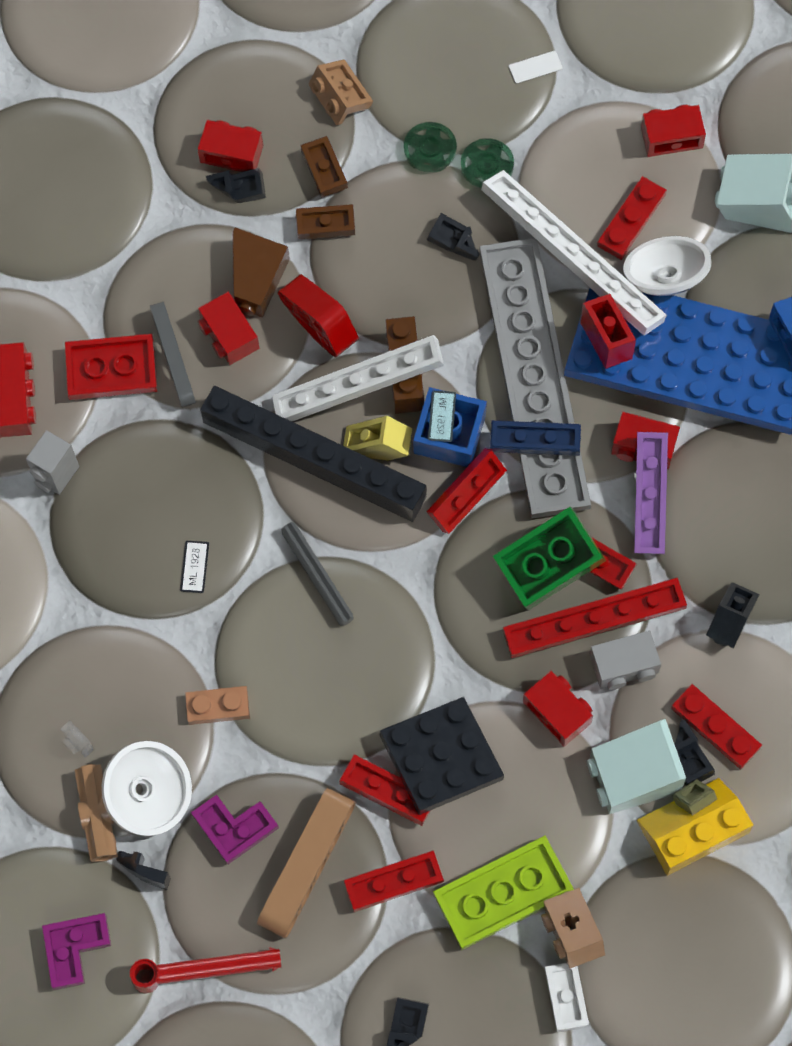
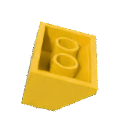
[637,778,754,876]

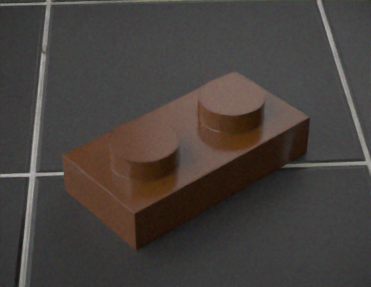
[300,136,348,198]
[296,204,355,240]

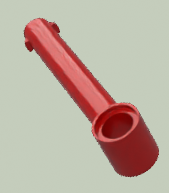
[130,947,282,993]

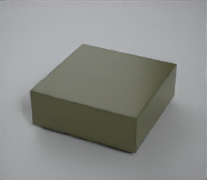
[672,780,717,816]

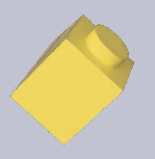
[343,416,412,461]

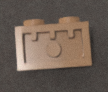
[309,59,373,125]

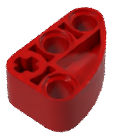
[277,274,359,358]

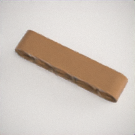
[257,788,356,939]

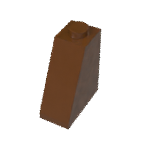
[233,227,290,318]

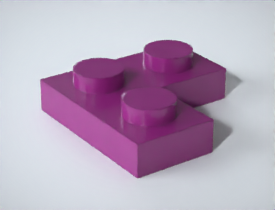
[191,794,279,865]
[42,913,111,990]

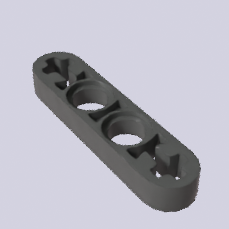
[150,301,196,407]

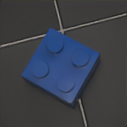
[413,387,487,467]

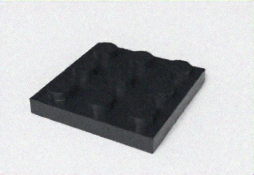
[379,697,504,815]

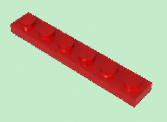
[503,577,687,658]

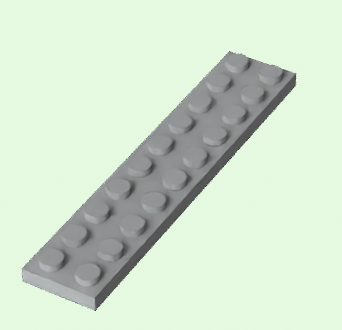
[480,238,591,518]

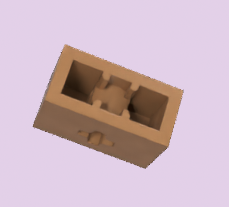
[541,888,605,969]

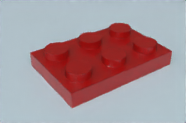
[65,334,157,400]

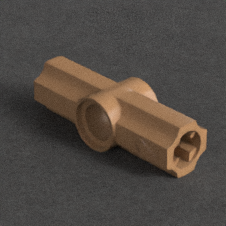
[75,764,118,862]

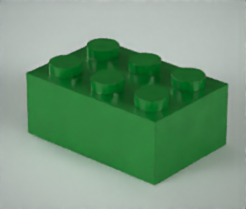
[493,507,606,610]

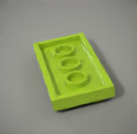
[433,835,574,950]

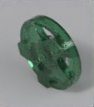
[404,122,457,172]
[461,138,514,188]

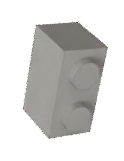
[26,430,80,495]
[589,630,661,690]

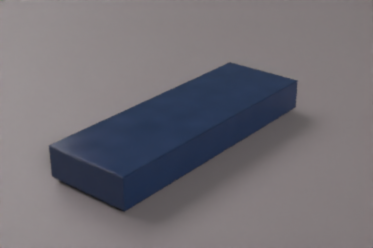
[490,420,581,456]

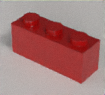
[0,342,36,438]

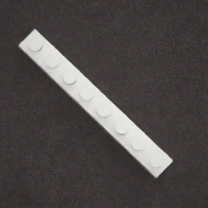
[481,170,667,336]

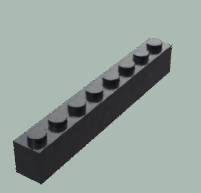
[200,385,427,522]

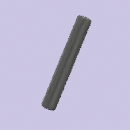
[281,522,354,626]

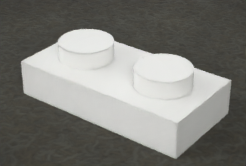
[544,963,589,1032]

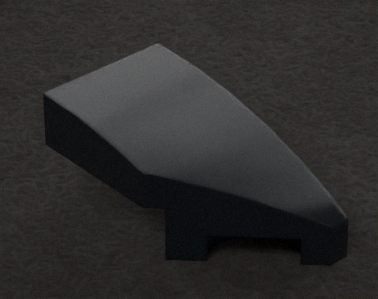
[206,168,266,203]
[426,213,480,261]
[674,719,715,786]
[116,851,171,890]
[387,997,429,1046]

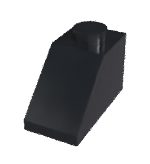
[706,582,760,648]

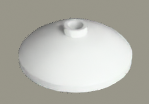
[623,236,711,296]
[102,741,192,836]

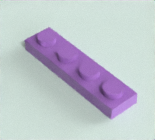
[634,432,668,554]

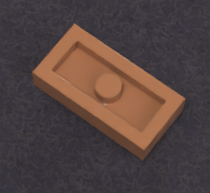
[185,686,250,725]

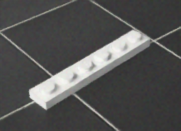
[272,335,444,421]

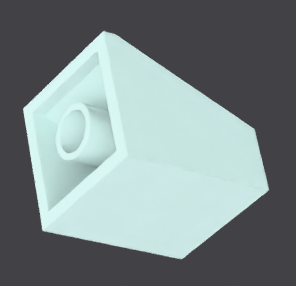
[715,154,792,233]
[587,719,686,814]

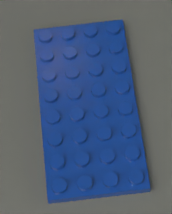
[564,288,792,435]

